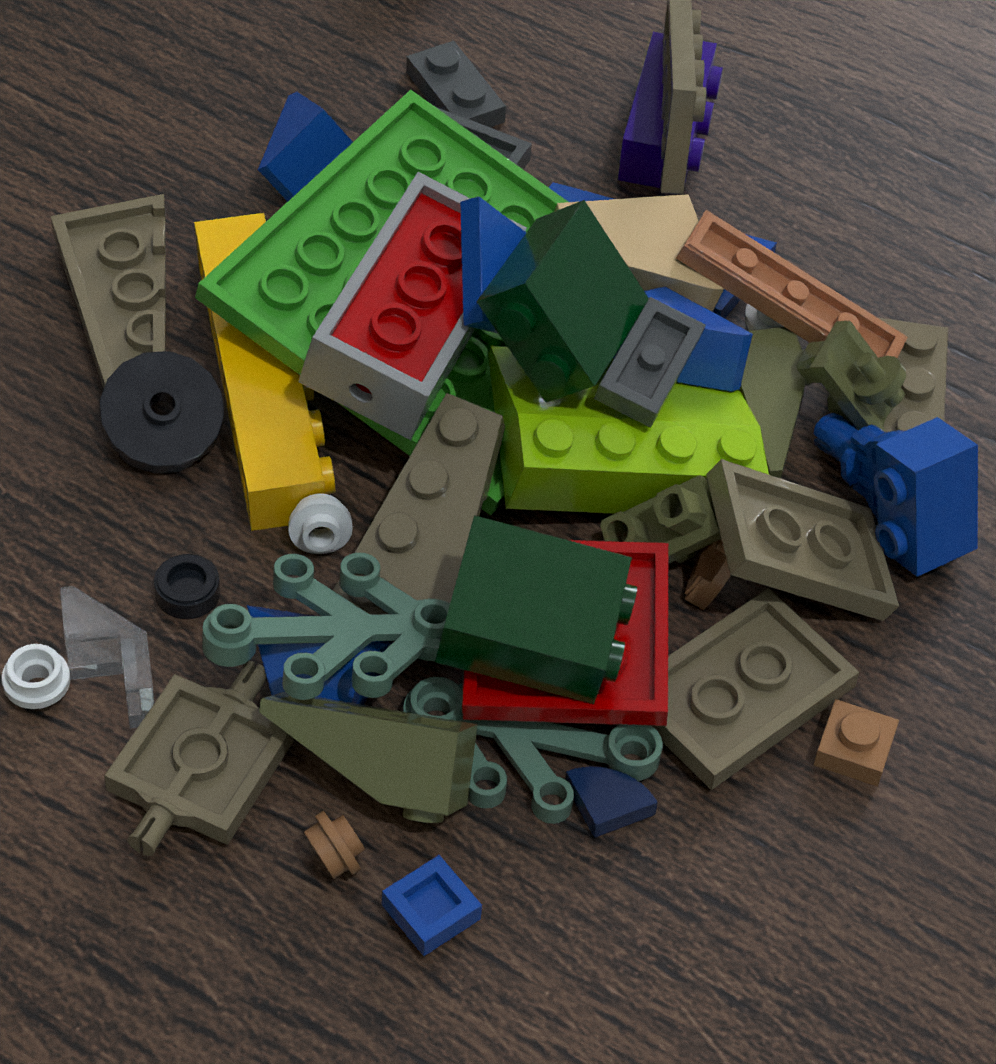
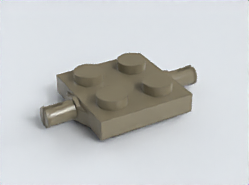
[104,661,294,856]

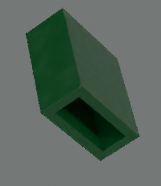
[477,200,649,403]
[435,515,638,704]

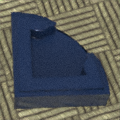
[565,767,658,838]

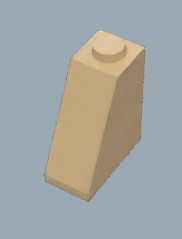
[554,194,724,312]

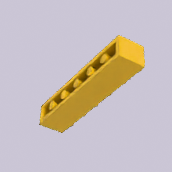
[194,213,336,531]

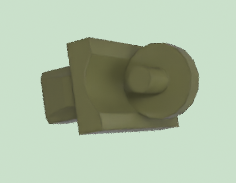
[797,320,907,431]
[600,475,721,564]

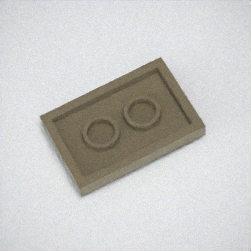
[706,459,899,621]
[651,588,859,790]

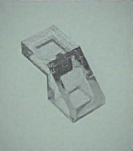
[60,586,155,729]

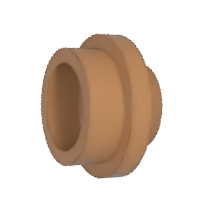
[304,811,365,879]

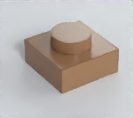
[814,699,899,787]

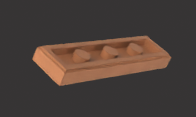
[676,210,908,358]

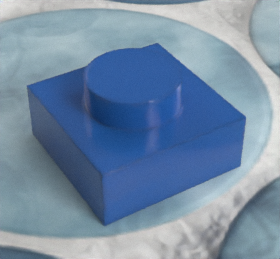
[382,855,482,956]

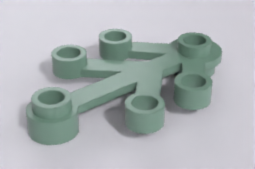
[202,553,450,700]
[403,677,663,824]

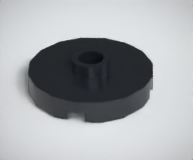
[99,351,224,474]

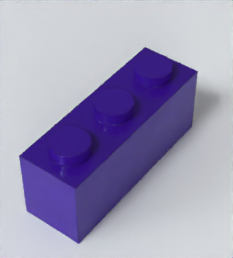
[618,32,723,188]

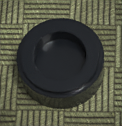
[154,554,220,619]

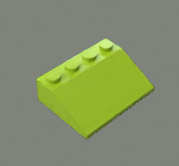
[488,346,769,514]

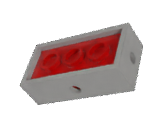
[298,172,527,440]

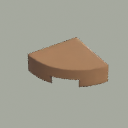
[685,539,731,610]

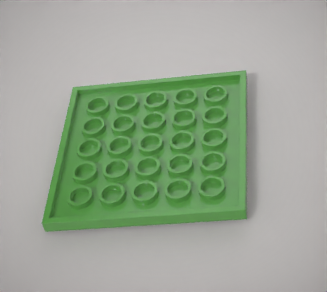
[195,90,568,515]

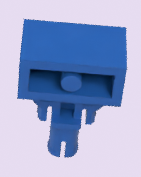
[813,413,978,577]

